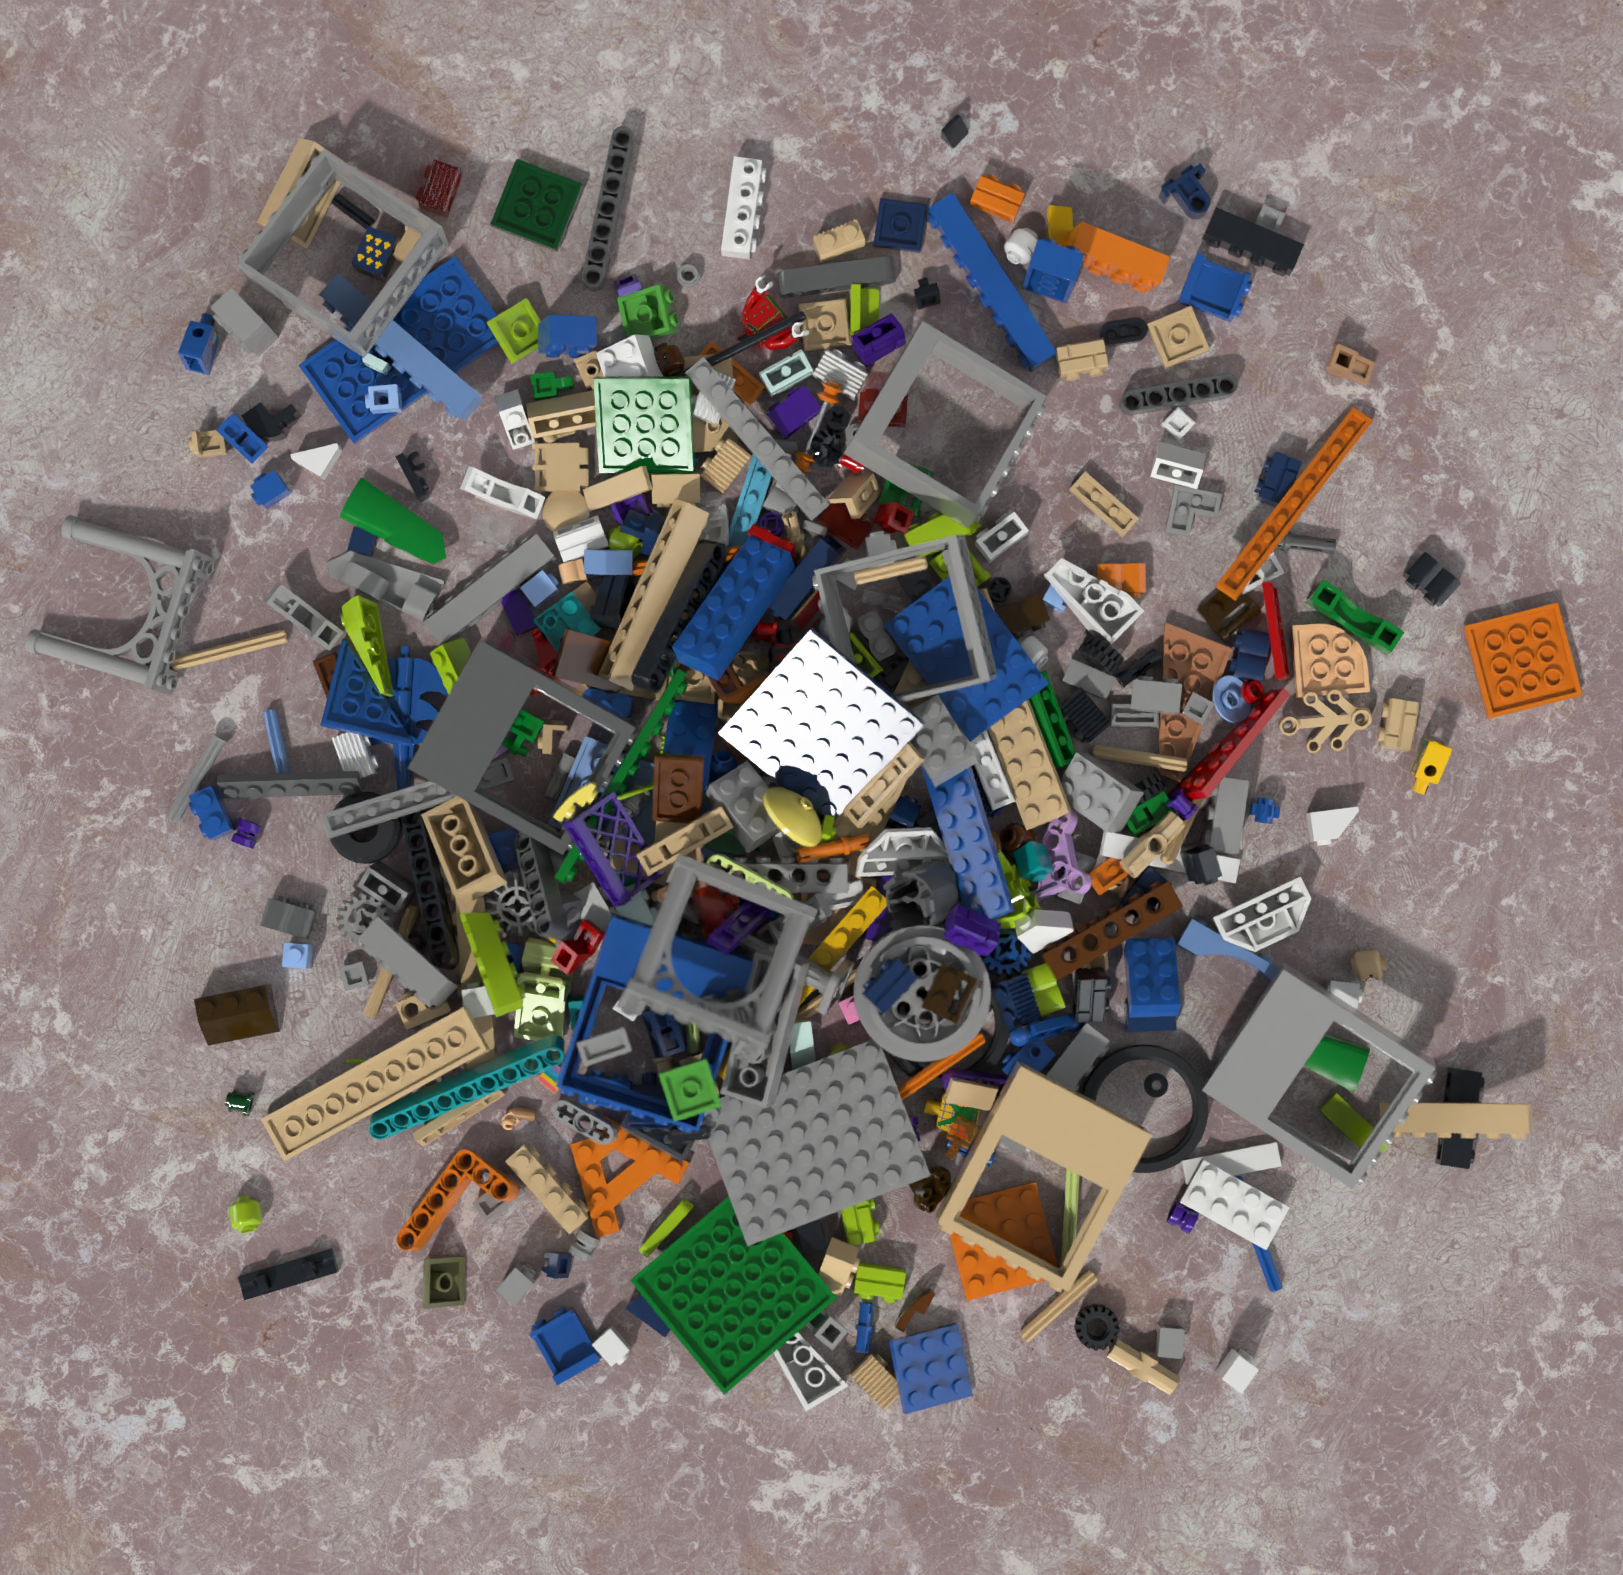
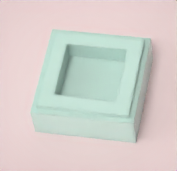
[362,353,391,375]

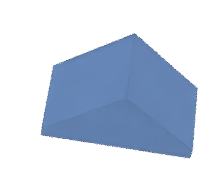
[584,550,633,575]

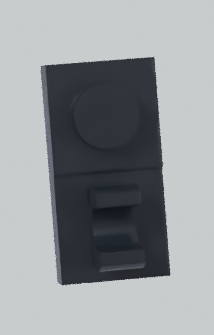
[395,452,430,502]

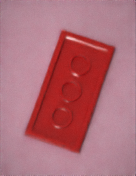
[1262,582,1290,681]

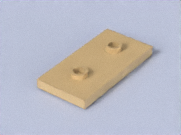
[683,354,739,453]

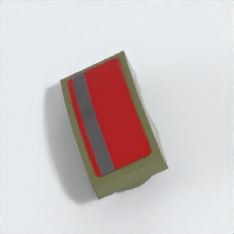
[789,590,824,635]

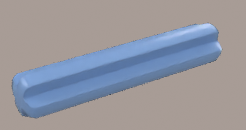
[263,709,290,773]

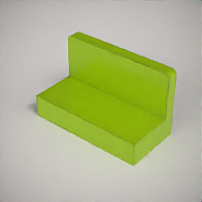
[850,284,879,336]

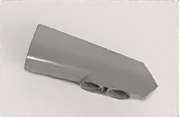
[327,551,444,622]

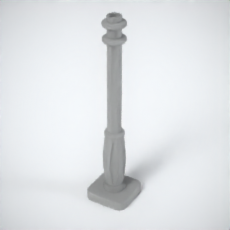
[653,900,854,1016]

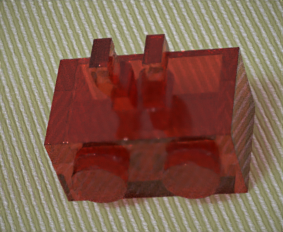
[693,885,740,936]

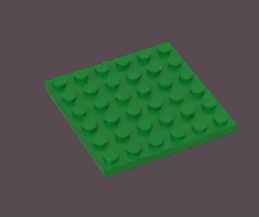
[630,1196,837,1395]

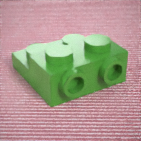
[617,284,679,339]

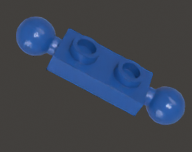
[1009,1013,1082,1046]

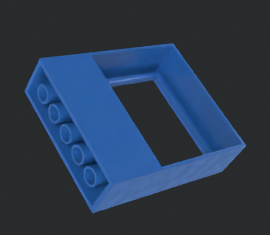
[556,913,754,1133]

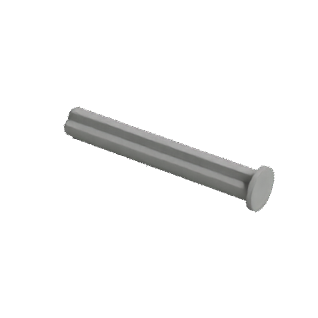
[166,733,228,822]

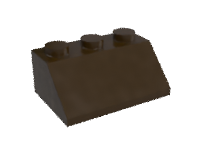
[194,984,280,1046]

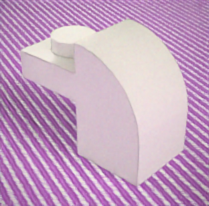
[1242,552,1284,594]

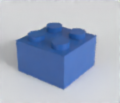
[538,315,597,359]

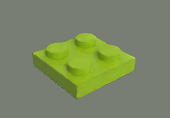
[486,298,541,364]

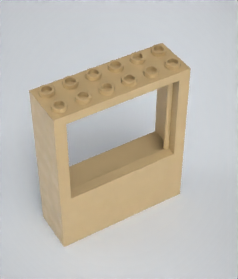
[935,1060,1152,1292]

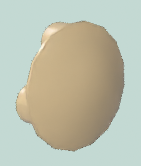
[542,491,590,532]
[730,651,769,686]

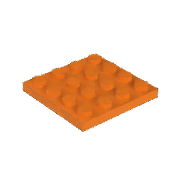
[1463,602,1582,719]
[949,1181,1058,1301]

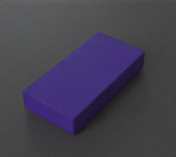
[501,588,537,636]

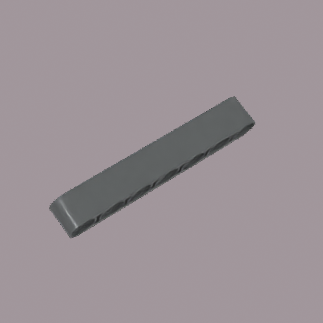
[582,126,635,291]

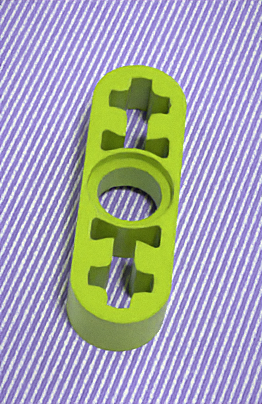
[638,1198,694,1258]

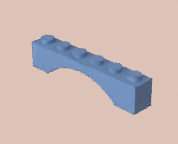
[1175,917,1282,984]

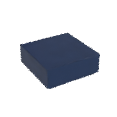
[347,526,377,557]

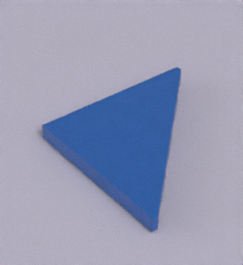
[321,639,414,747]

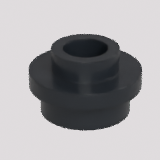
[1144,1073,1168,1097]

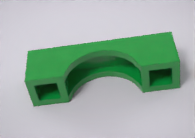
[1305,579,1405,655]

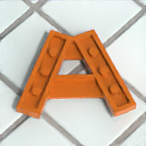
[570,1116,690,1238]

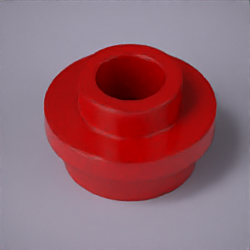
[1241,680,1264,704]

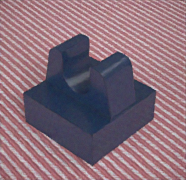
[542,1252,572,1279]

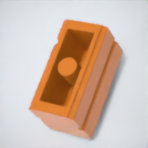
[969,174,1025,223]

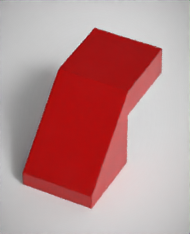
[550,919,605,975]

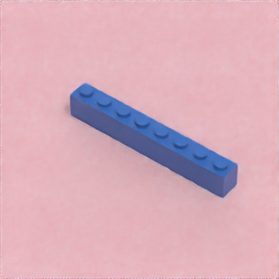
[927,192,1057,372]

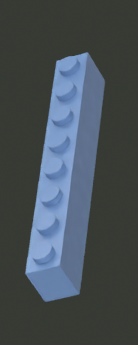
[319,273,483,421]

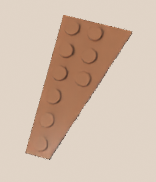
[1157,622,1232,783]

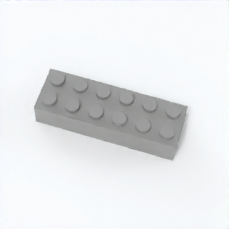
[720,949,809,1108]

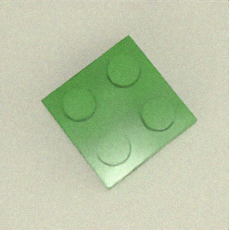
[659,1058,722,1122]

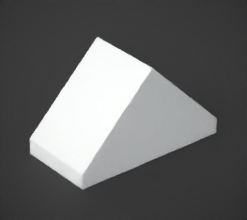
[290,443,342,480]

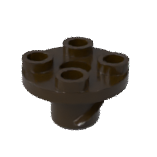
[908,1166,952,1213]

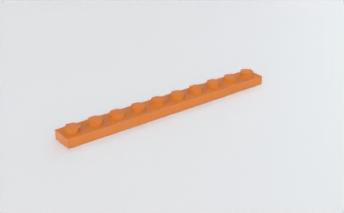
[1216,407,1373,601]

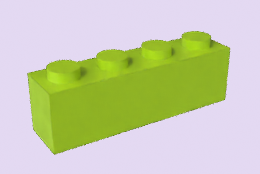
[460,913,526,1017]

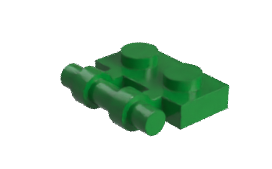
[501,709,545,758]

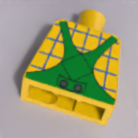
[1410,737,1452,795]
[923,1092,980,1142]

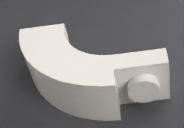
[460,466,545,519]

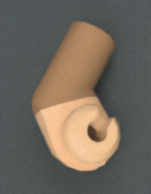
[502,1106,537,1130]

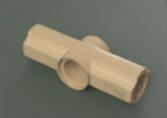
[1120,811,1185,878]
[1107,1339,1181,1395]

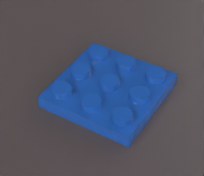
[889,1323,973,1414]

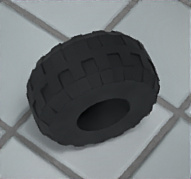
[330,791,402,864]

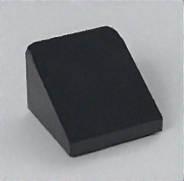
[941,114,968,148]

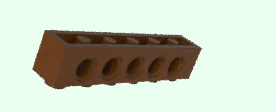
[1041,880,1184,981]

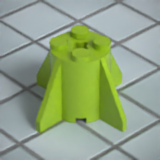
[960,850,1042,929]

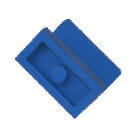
[1177,252,1252,323]
[529,1306,601,1386]

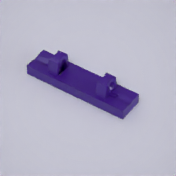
[707,900,774,956]

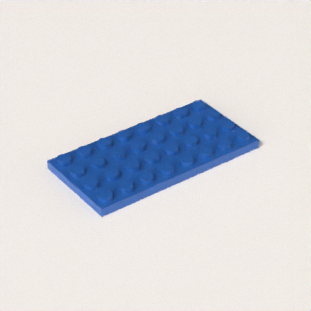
[298,256,499,444]

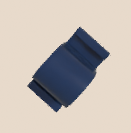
[1158,163,1211,220]

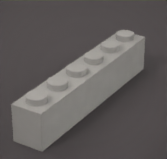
[423,534,557,645]
[1000,1022,1109,1156]

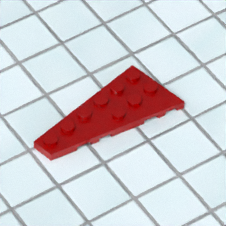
[1167,688,1290,801]

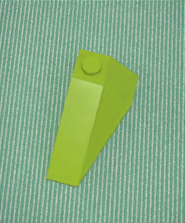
[341,595,394,697]

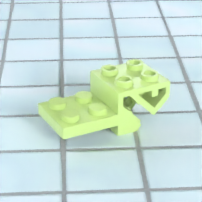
[513,938,574,1041]

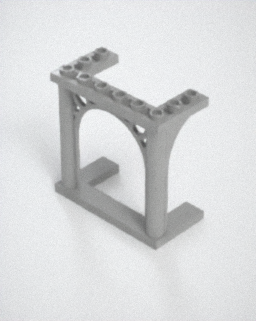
[617,854,818,1062]

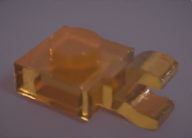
[945,1115,980,1160]

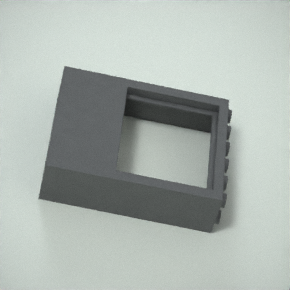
[408,636,638,855]

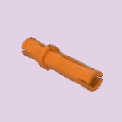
[796,833,870,864]

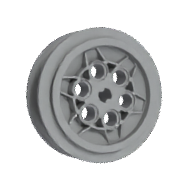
[854,925,991,1061]

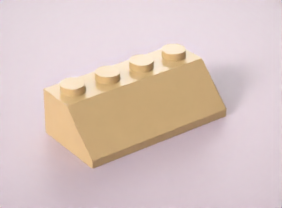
[257,138,350,249]

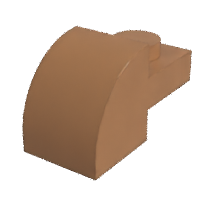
[1326,343,1375,386]

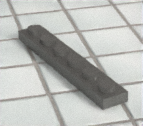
[216,771,364,799]

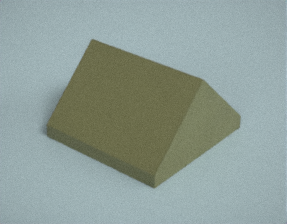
[422,1255,466,1309]

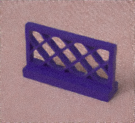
[563,792,665,907]

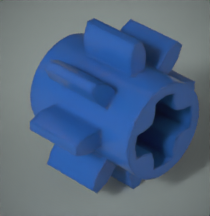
[1249,798,1280,824]

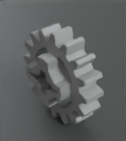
[336,891,390,944]

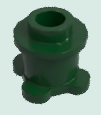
[225,1089,255,1117]

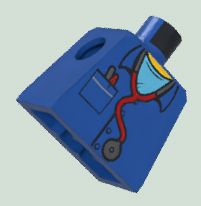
[178,313,219,375]

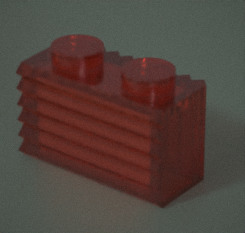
[416,159,463,218]
[818,502,874,551]

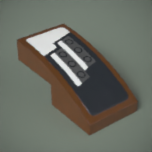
[894,1289,935,1332]

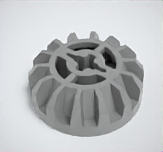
[485,869,536,936]

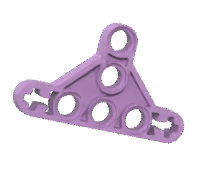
[1028,810,1091,904]

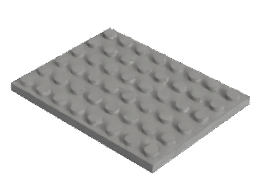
[702,1040,931,1246]

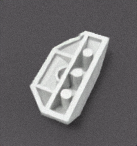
[855,827,950,877]
[1213,877,1311,952]

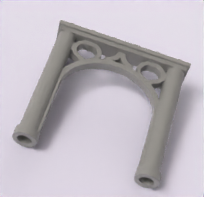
[25,515,214,695]

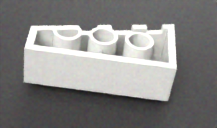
[773,1332,848,1411]

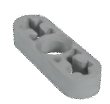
[553,1099,618,1145]

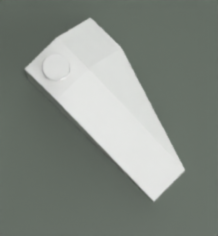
[1044,558,1144,645]

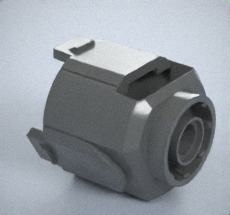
[883,860,961,931]

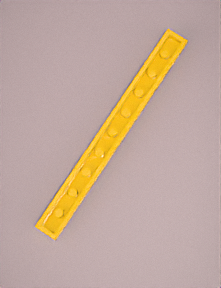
[717,886,887,1080]

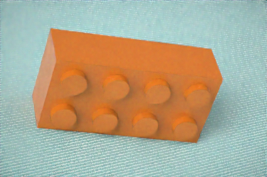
[1065,222,1170,293]

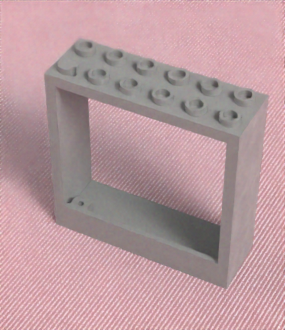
[237,149,449,358]
[844,321,1047,528]
[813,535,998,702]

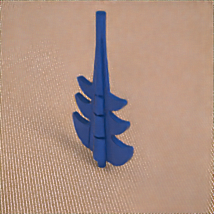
[368,646,448,825]

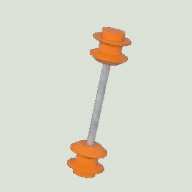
[794,380,844,475]

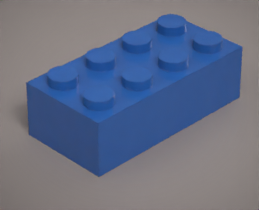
[1022,238,1085,304]

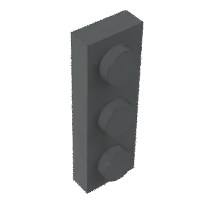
[619,1114,695,1163]

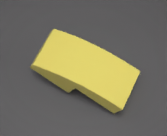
[553,781,598,822]

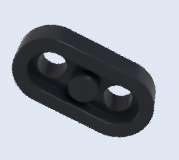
[1099,317,1148,347]

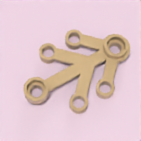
[1278,688,1372,753]

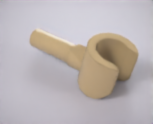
[541,430,576,443]

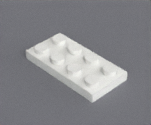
[1180,1159,1290,1250]

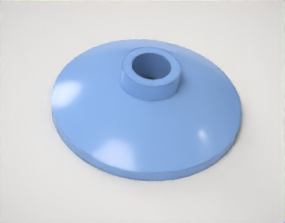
[1213,676,1251,723]

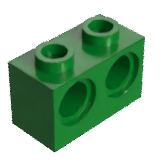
[1125,791,1176,837]

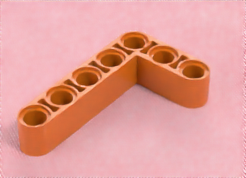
[396,1149,519,1252]

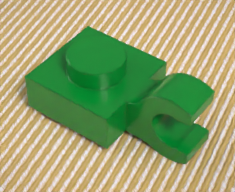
[531,372,575,400]

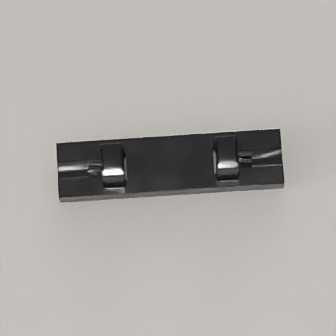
[238,1248,339,1300]

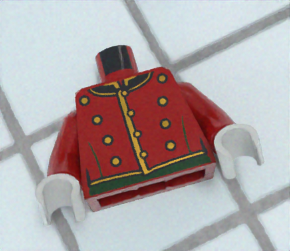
[737,275,809,350]

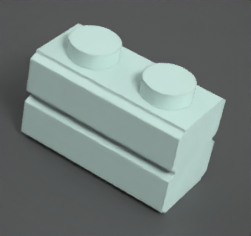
[759,349,813,398]

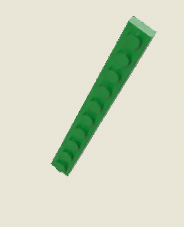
[555,669,689,885]

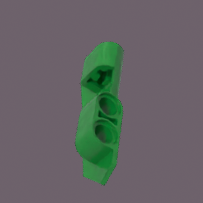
[340,478,447,565]
[1303,1033,1370,1092]

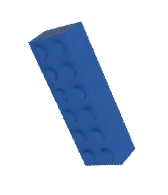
[672,535,795,681]

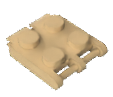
[532,443,589,493]

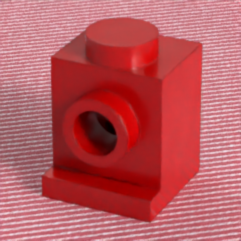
[874,502,914,534]

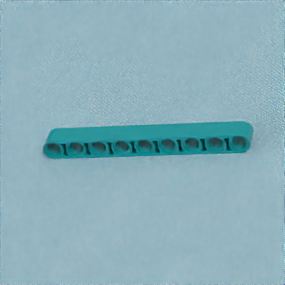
[369,1034,565,1140]

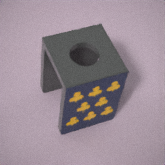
[351,226,396,283]

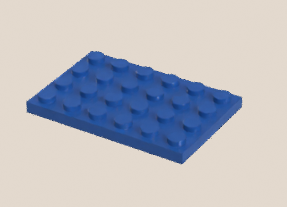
[884,576,1049,742]

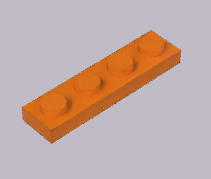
[1087,824,1156,895]

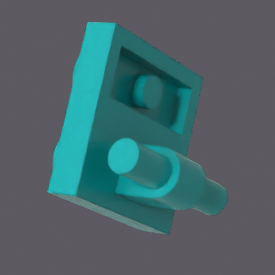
[533,592,601,653]

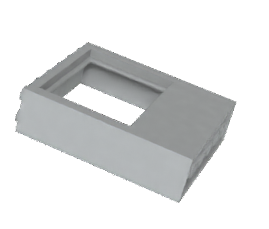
[1202,963,1437,1189]

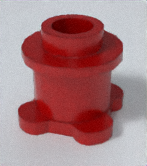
[837,454,865,475]
[752,619,778,645]

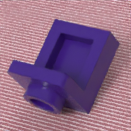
[611,492,653,525]

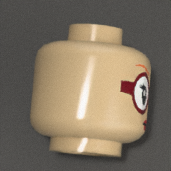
[1351,949,1388,982]

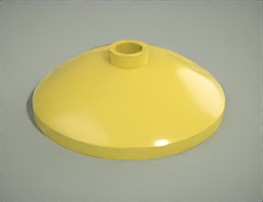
[763,787,822,847]

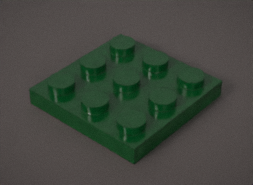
[490,159,583,252]

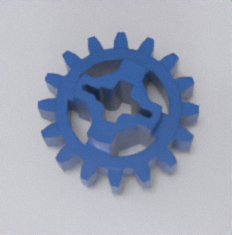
[979,928,1031,977]

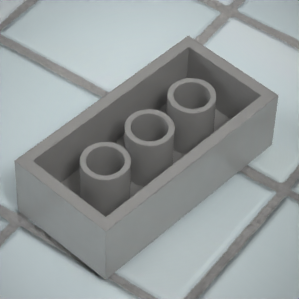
[358,917,458,1008]

